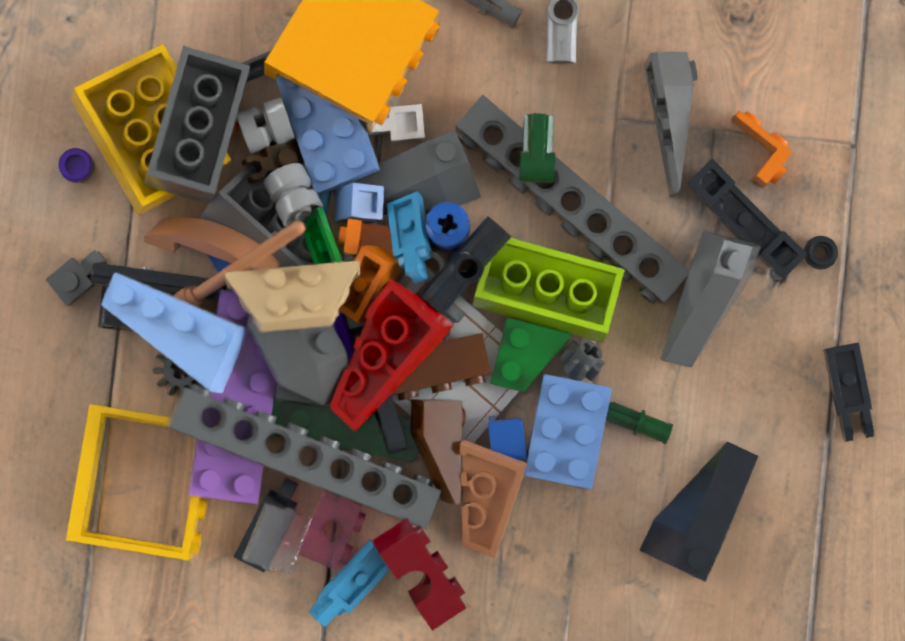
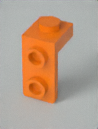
[731,110,792,188]
[338,219,393,257]

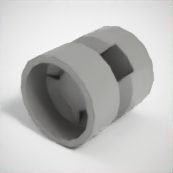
[237,97,296,154]
[264,163,323,227]

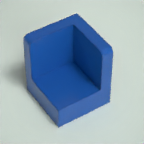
[488,416,527,460]

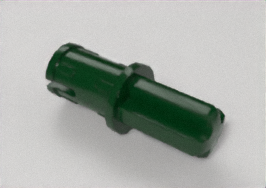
[606,402,673,445]

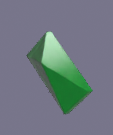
[303,208,345,265]

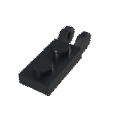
[823,342,874,442]

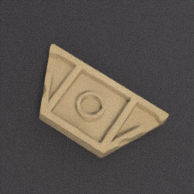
[225,261,361,332]

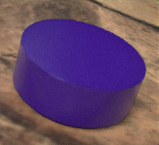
[58,148,94,183]

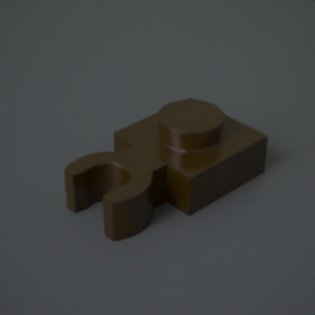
[241,140,304,183]

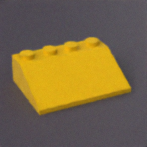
[71,44,231,216]

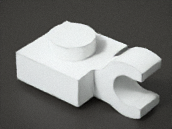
[365,104,425,143]

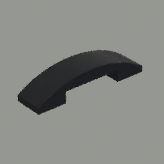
[687,159,808,279]

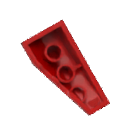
[329,280,454,431]

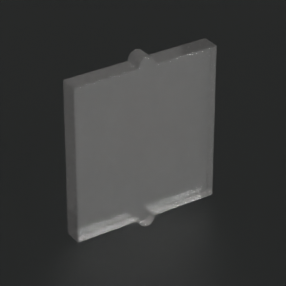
[242,503,313,574]

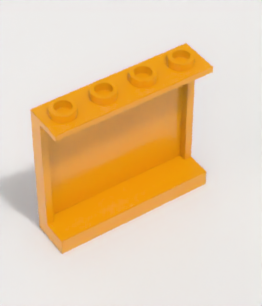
[264,0,440,133]

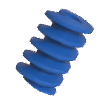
[426,202,470,253]

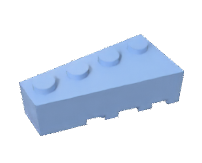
[101,272,249,393]

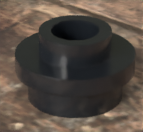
[804,236,838,270]

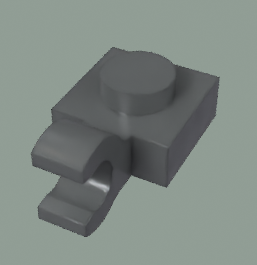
[45,250,107,306]

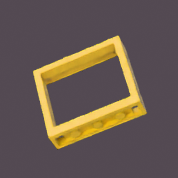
[66,404,208,561]

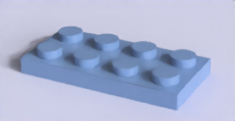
[276,75,380,195]

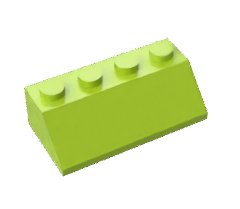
[472,238,625,343]

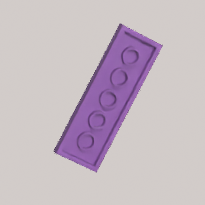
[188,289,276,505]

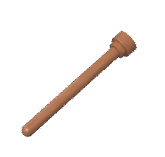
[174,221,305,308]

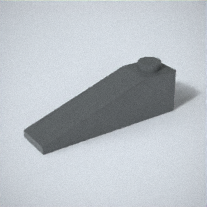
[644,52,698,197]
[200,164,314,267]

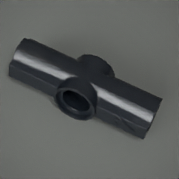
[419,216,511,314]

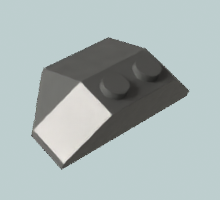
[247,313,348,406]

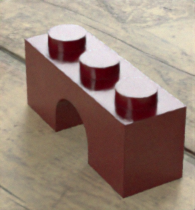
[372,518,467,631]

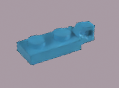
[387,191,430,284]
[309,540,390,627]

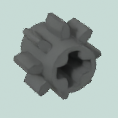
[560,340,605,382]

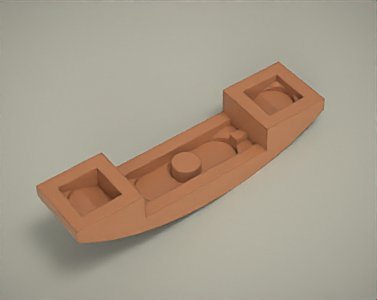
[144,217,281,271]

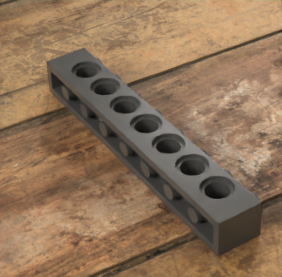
[456,95,690,305]
[166,384,441,529]

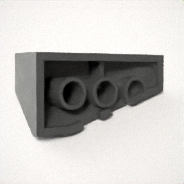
[332,130,481,215]
[661,230,762,368]

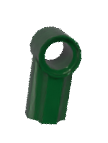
[519,113,555,183]

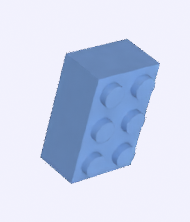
[524,374,612,489]

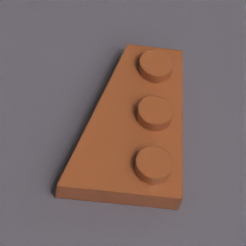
[460,440,527,558]

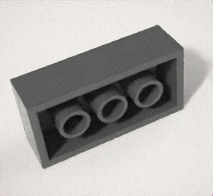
[144,46,250,204]

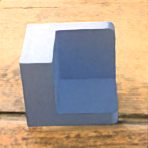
[335,183,384,224]

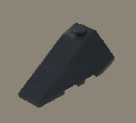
[639,442,759,582]

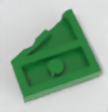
[490,318,571,392]

